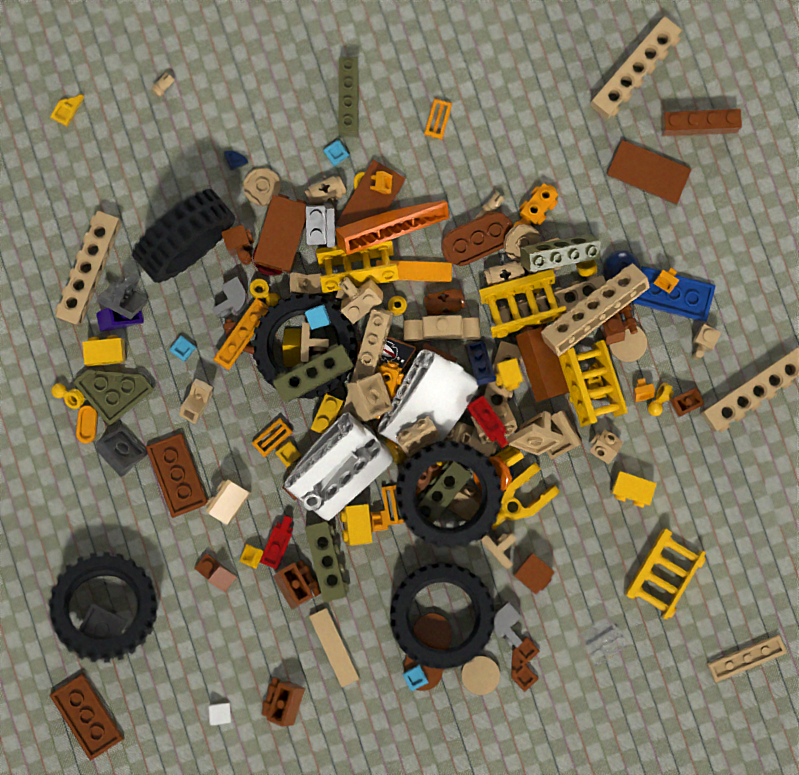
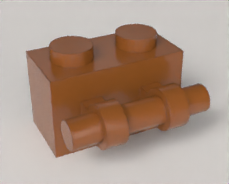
[221,224,255,265]
[595,303,638,345]
[273,559,321,610]
[261,677,306,727]

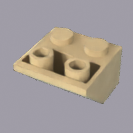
[205,479,251,525]

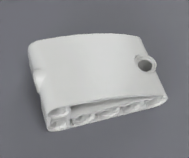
[378,349,479,445]
[284,412,393,521]

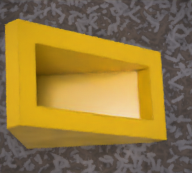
[282,329,302,367]

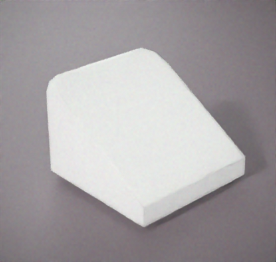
[209,703,231,726]

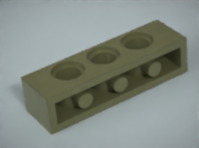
[338,57,359,137]
[520,234,600,272]
[273,344,354,404]
[417,461,472,523]
[305,521,350,603]

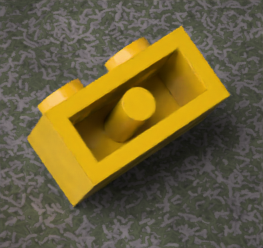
[82,335,126,366]
[495,358,523,392]
[310,394,344,435]
[610,471,657,508]
[340,504,373,546]

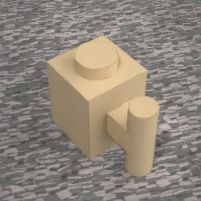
[691,324,721,360]

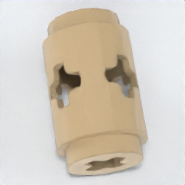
[304,176,346,205]
[484,261,525,287]

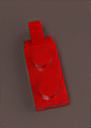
[466,395,509,448]
[260,515,293,570]

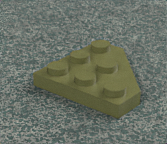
[73,370,155,427]

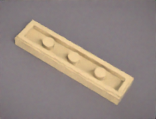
[309,608,359,687]
[707,634,787,683]

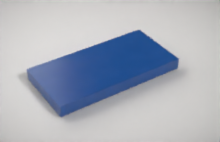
[632,266,716,323]

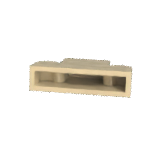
[403,315,480,342]

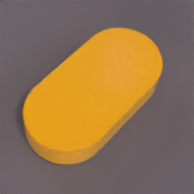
[76,405,98,444]

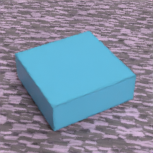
[323,140,349,166]
[305,305,331,330]
[169,336,196,362]
[402,665,428,691]

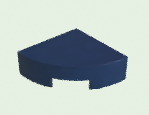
[224,150,249,170]

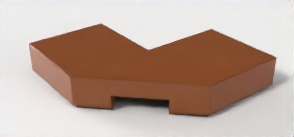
[511,636,540,692]

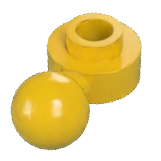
[249,279,281,307]
[387,296,407,316]
[647,382,674,416]
[51,383,85,409]

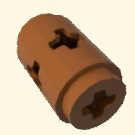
[424,288,465,316]

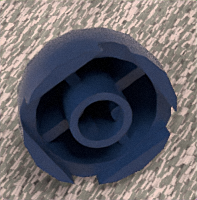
[602,250,640,286]

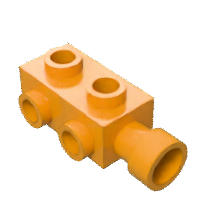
[513,183,559,227]
[374,361,405,420]

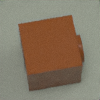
[512,553,555,595]

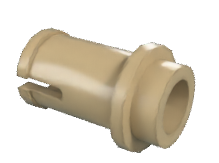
[151,72,175,97]

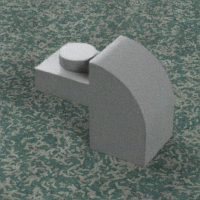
[212,277,247,318]
[494,601,523,647]

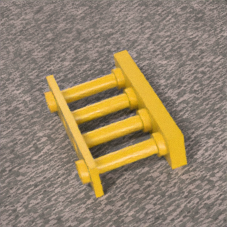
[316,239,399,293]
[479,269,566,338]
[558,340,628,427]
[624,528,706,620]

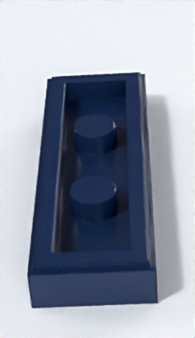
[465,340,496,386]

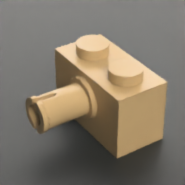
[338,277,383,324]

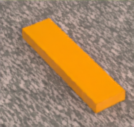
[376,260,452,283]
[213,298,269,371]

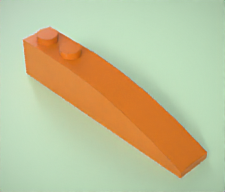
[335,200,449,255]

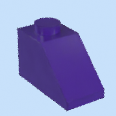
[96,308,144,331]

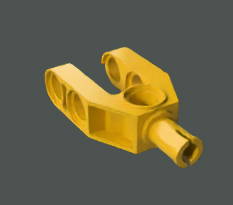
[490,462,560,530]

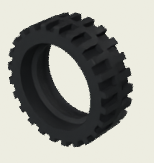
[132,189,235,283]
[252,293,358,399]
[395,441,503,549]
[48,552,157,663]
[390,562,496,669]

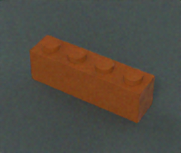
[661,109,742,136]

